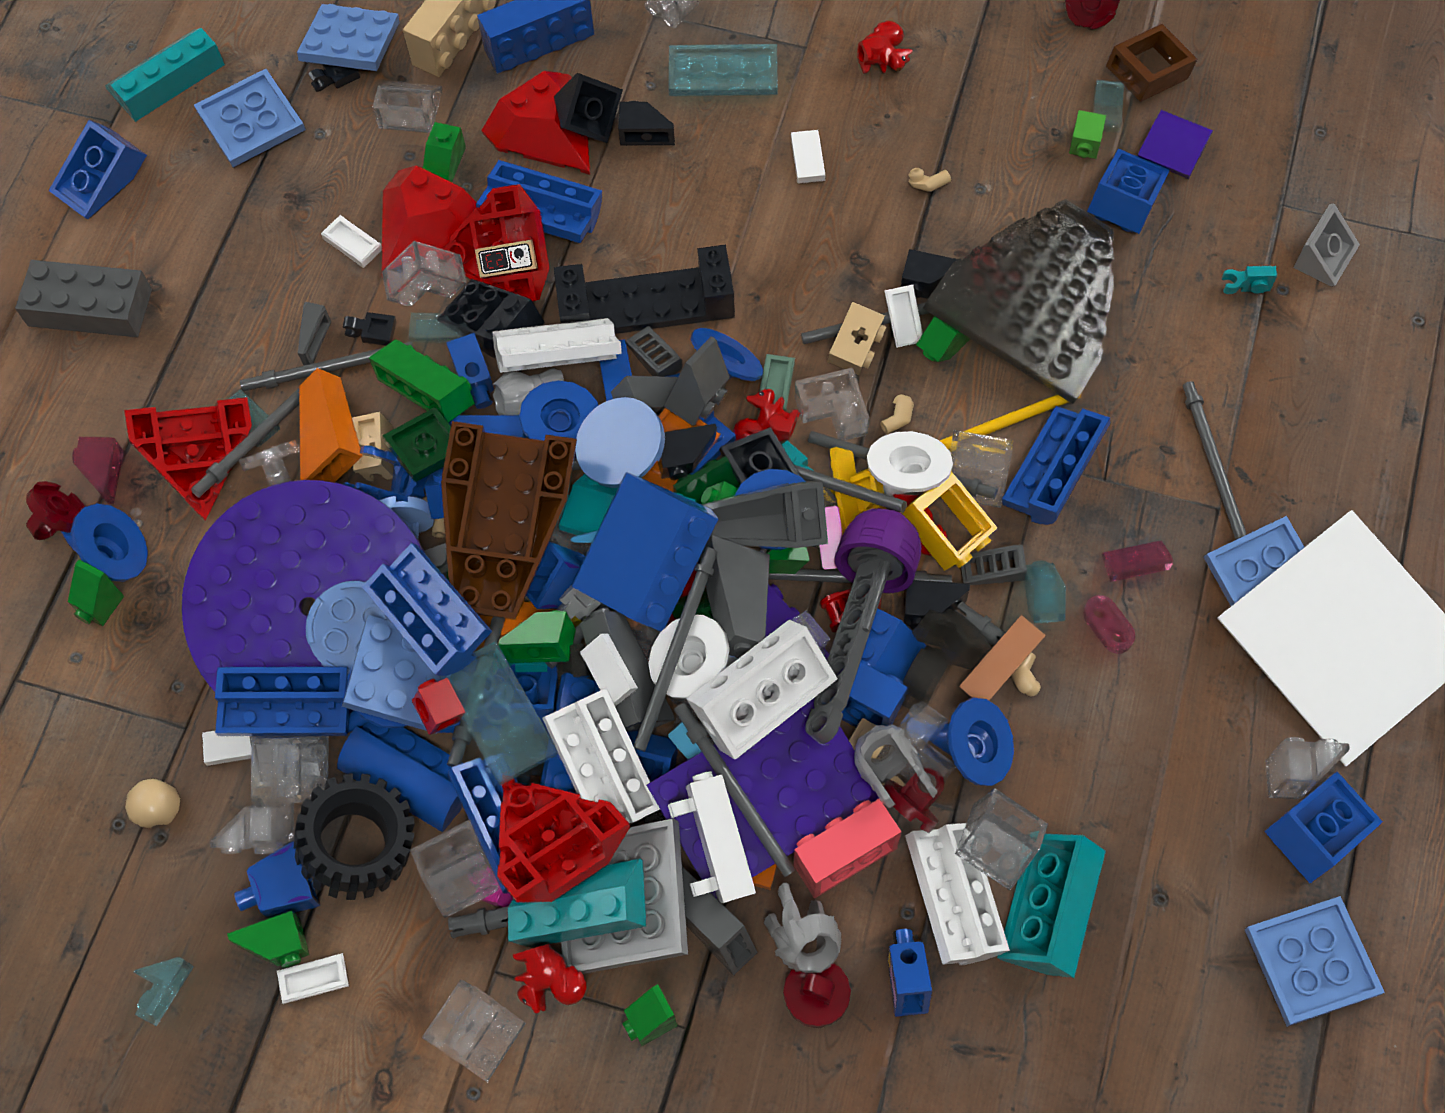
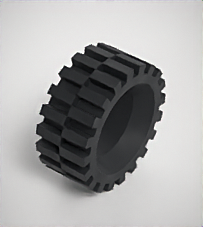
[293,773,415,900]

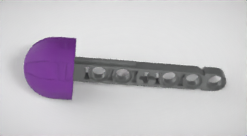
[805,508,921,744]

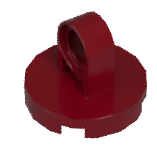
[1065,0,1120,29]
[26,481,85,540]
[883,768,945,833]
[783,963,851,1028]

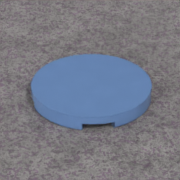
[575,397,665,488]
[306,581,390,671]

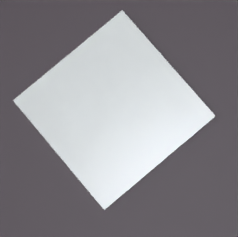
[1217,510,1445,767]

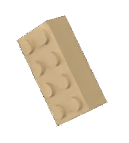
[403,0,496,77]

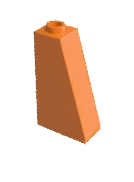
[299,368,362,483]

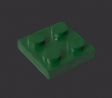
[383,407,451,482]

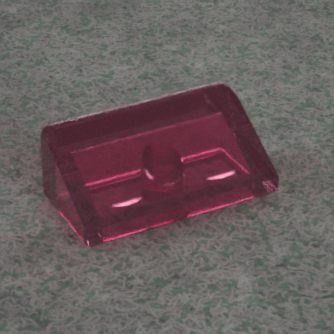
[1102,541,1174,582]

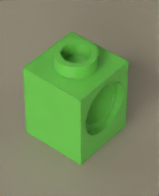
[1069,110,1106,159]

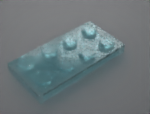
[669,44,778,96]
[439,641,558,786]

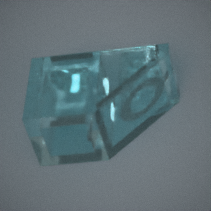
[1024,561,1066,623]

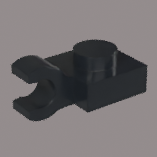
[308,64,360,92]
[342,312,397,346]

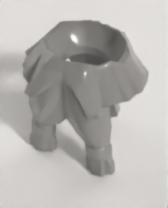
[493,368,564,415]
[854,724,938,808]
[764,883,841,973]

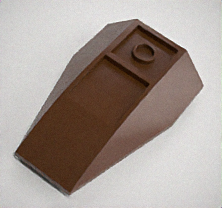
[441,421,577,620]

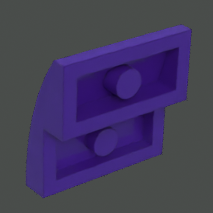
[1138,110,1213,179]

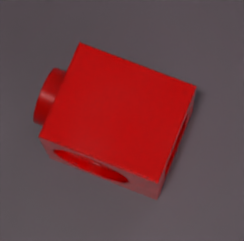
[412,678,465,735]

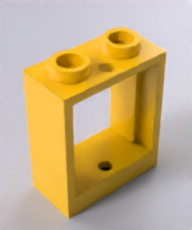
[899,471,997,571]

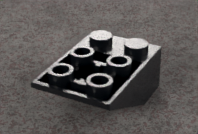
[437,279,545,358]

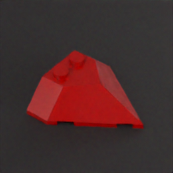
[481,71,590,175]
[382,165,477,278]
[433,184,550,301]
[124,397,252,521]
[497,776,630,902]

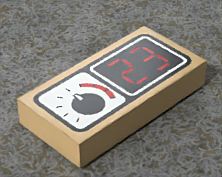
[475,240,538,278]

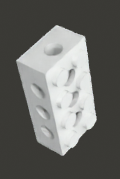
[687,620,838,760]

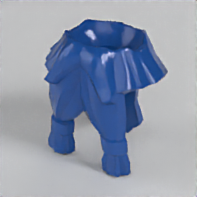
[343,446,429,502]

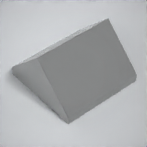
[1293,204,1360,286]

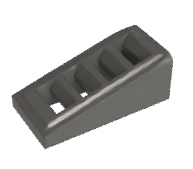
[298,302,331,366]
[625,326,682,377]
[961,545,1027,585]

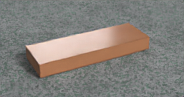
[959,615,1046,700]

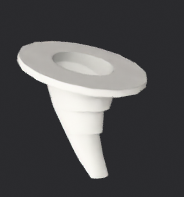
[867,431,953,497]
[648,615,738,699]

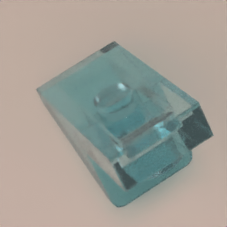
[133,957,194,1026]

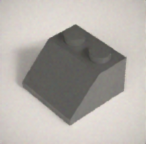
[664,336,730,426]

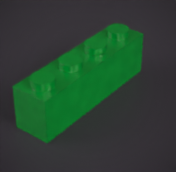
[369,339,475,423]

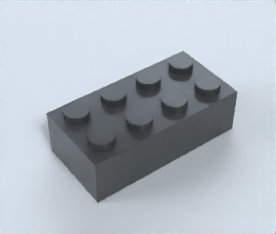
[15,260,152,338]

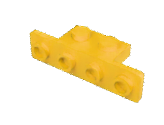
[830,447,887,535]

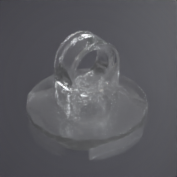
[239,439,300,486]

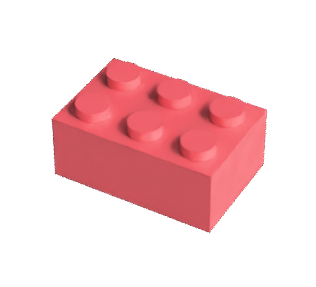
[793,799,901,899]

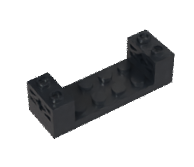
[554,244,735,334]

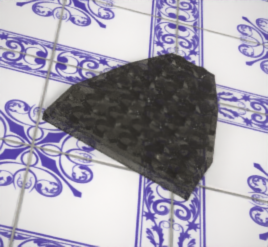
[923,199,1114,404]

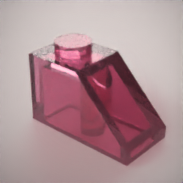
[72,437,124,504]

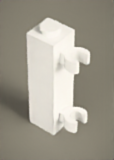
[668,771,756,903]

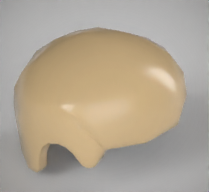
[125,779,180,828]

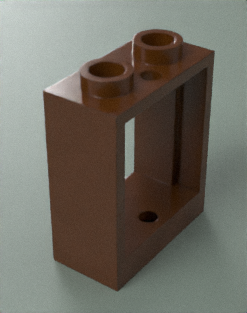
[1106,24,1198,102]

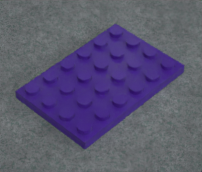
[646,697,879,899]

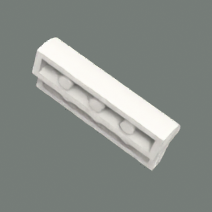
[492,318,622,373]
[542,688,660,823]
[905,823,1010,965]

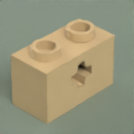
[827,302,886,375]

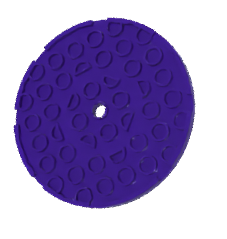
[182,480,426,714]

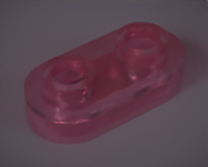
[1083,595,1136,654]

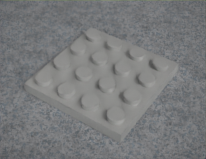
[561,818,688,974]

